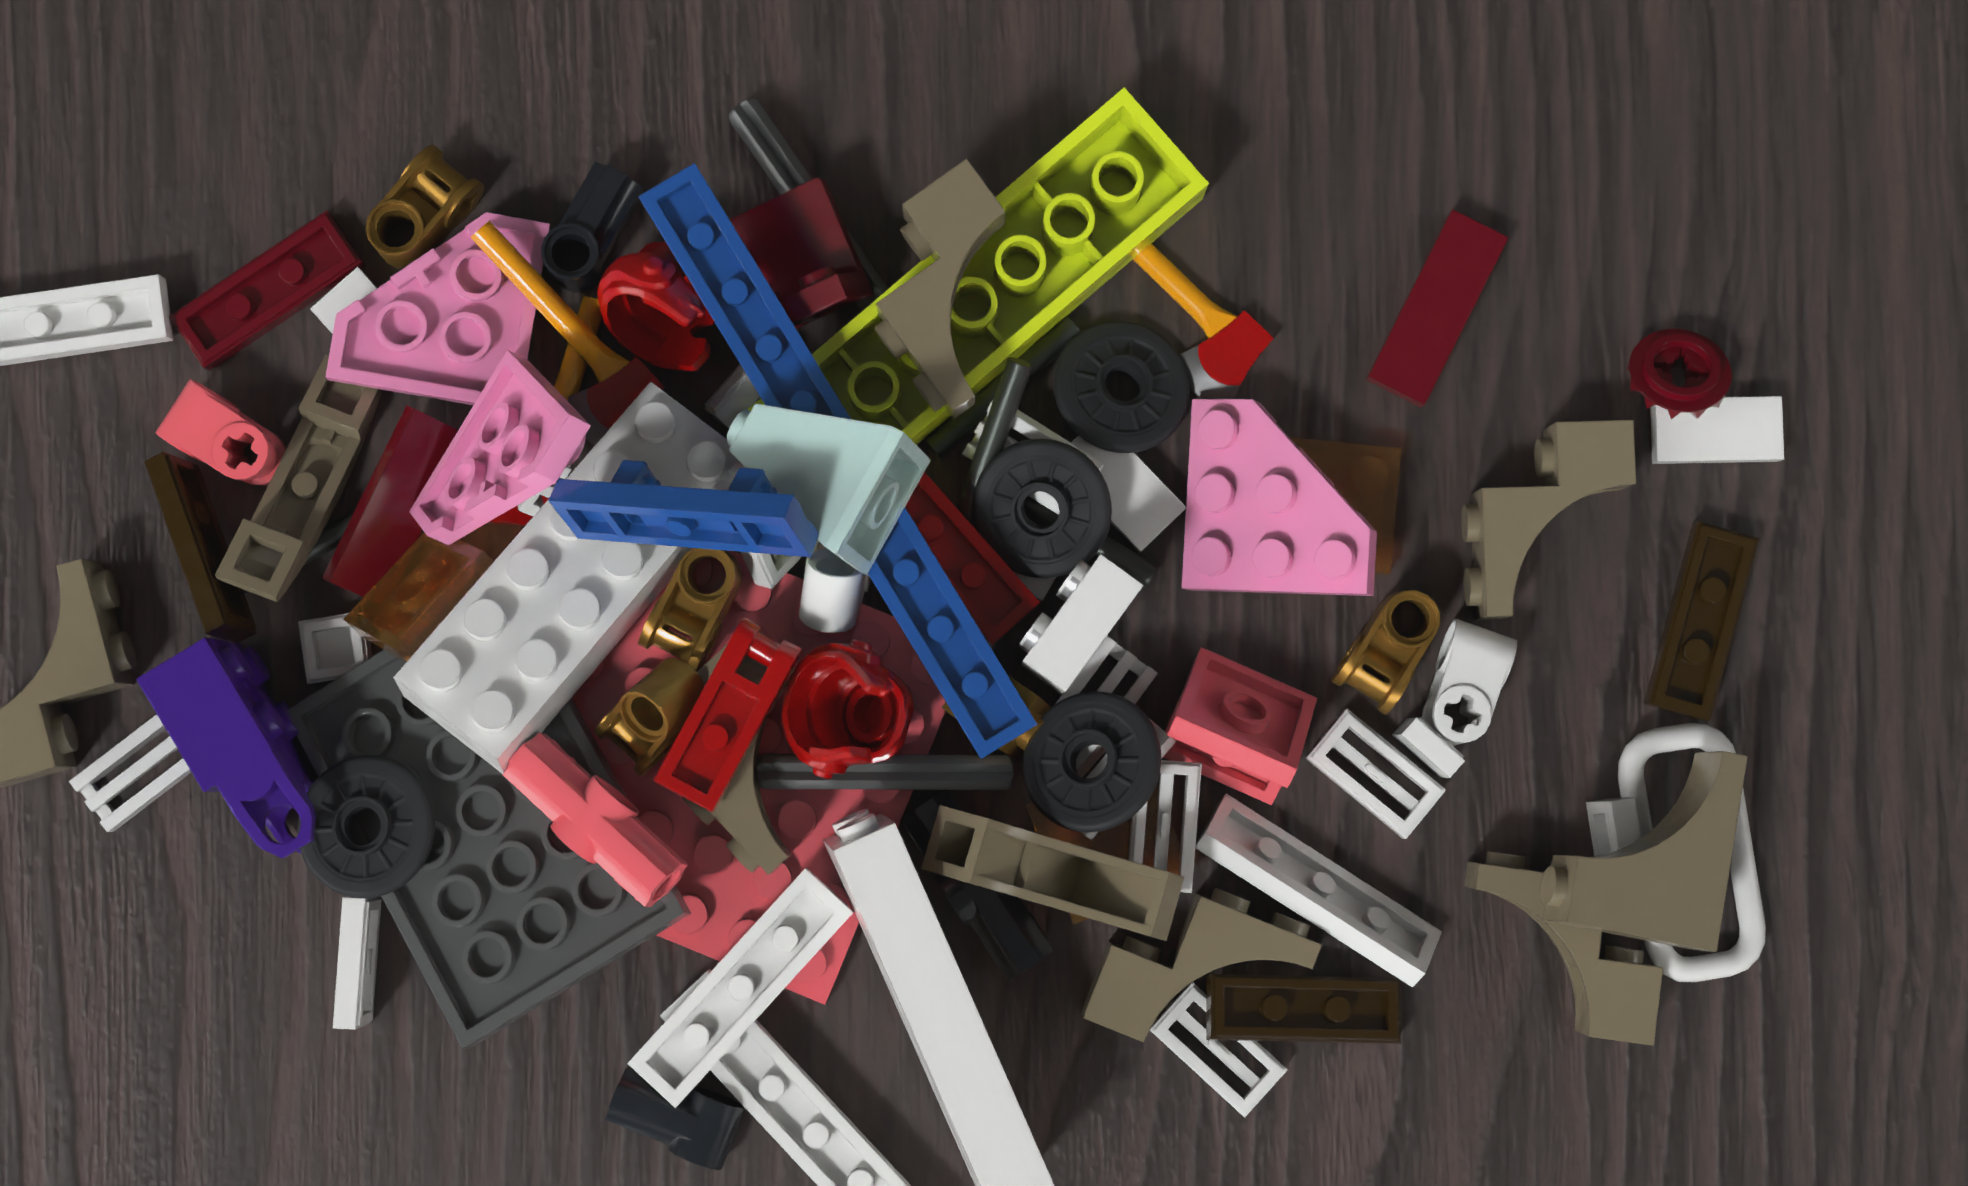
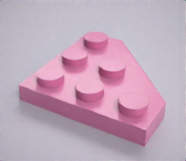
[325,212,550,405]
[409,349,591,545]
[1182,399,1377,596]

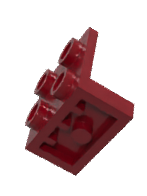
[729,178,874,330]

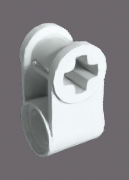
[799,540,871,633]
[1422,618,1517,746]

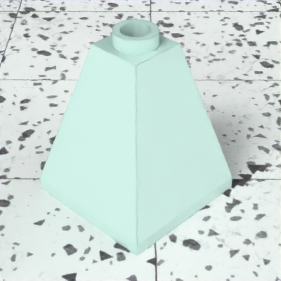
[727,404,931,575]

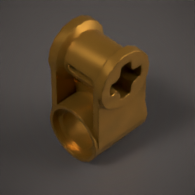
[366,145,484,269]
[638,548,742,672]
[1331,590,1440,715]
[594,658,705,777]

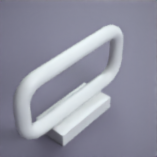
[1586,723,1766,982]

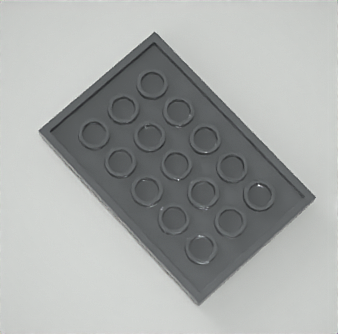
[288,604,691,1049]

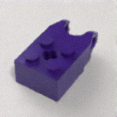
[136,637,318,859]

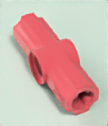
[503,732,688,907]

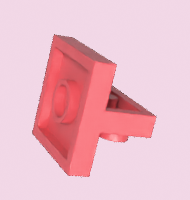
[1162,647,1317,805]

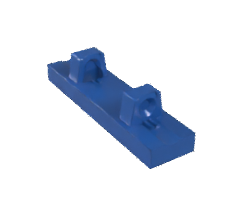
[548,460,818,557]

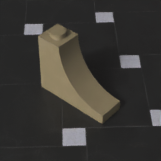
[1540,751,1748,952]

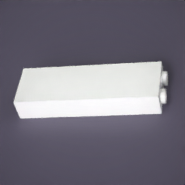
[823,809,1054,1186]

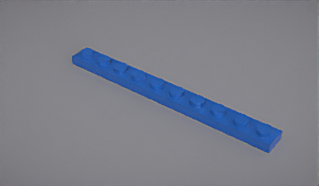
[638,163,1038,759]

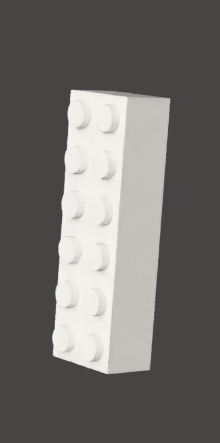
[393,382,743,774]

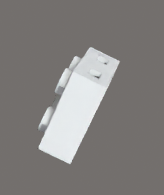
[1018,555,1143,695]

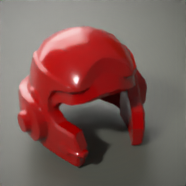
[597,242,715,371]
[782,639,914,779]

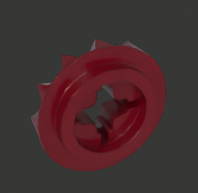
[1627,329,1732,419]

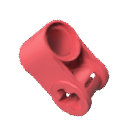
[155,379,286,486]

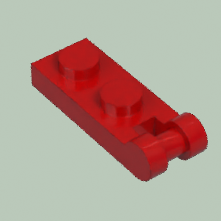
[653,617,803,812]

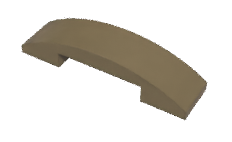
[215,354,383,602]

